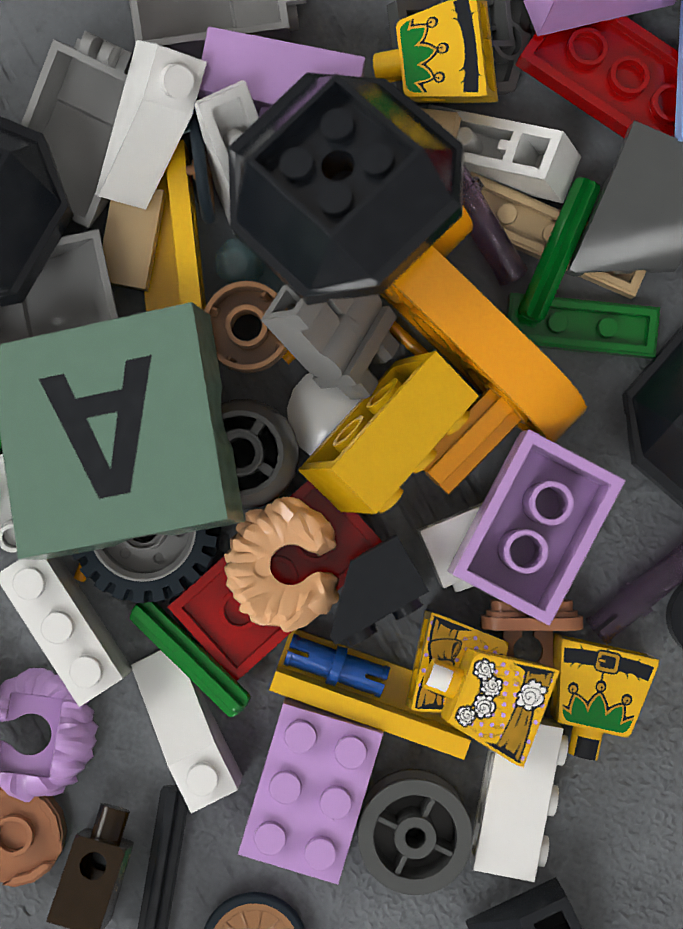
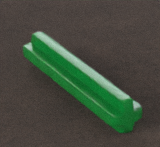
[518,177,601,322]
[129,602,251,718]

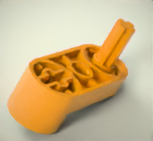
[380,206,587,495]

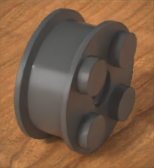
[357,769,473,895]

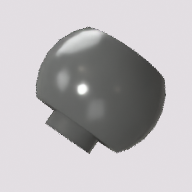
[221,399,299,510]

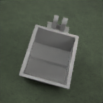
[129,0,307,59]
[21,31,133,228]
[0,229,118,344]

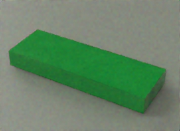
[506,292,660,359]

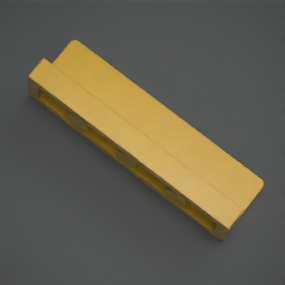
[144,140,206,312]
[269,629,471,760]

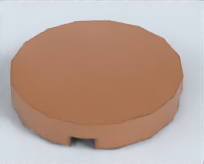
[0,787,67,887]

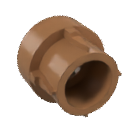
[204,281,288,373]

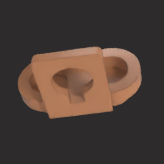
[481,599,583,668]

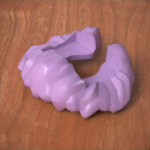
[0,668,98,802]

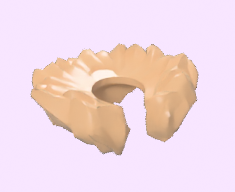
[224,497,340,632]

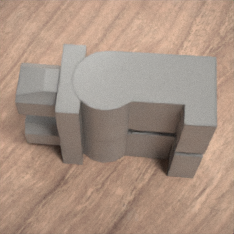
[261,285,400,400]

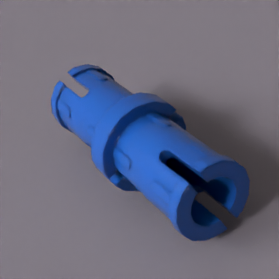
[283,634,390,698]

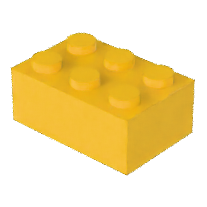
[298,351,479,514]

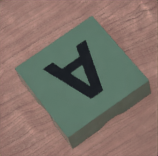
[0,302,245,560]

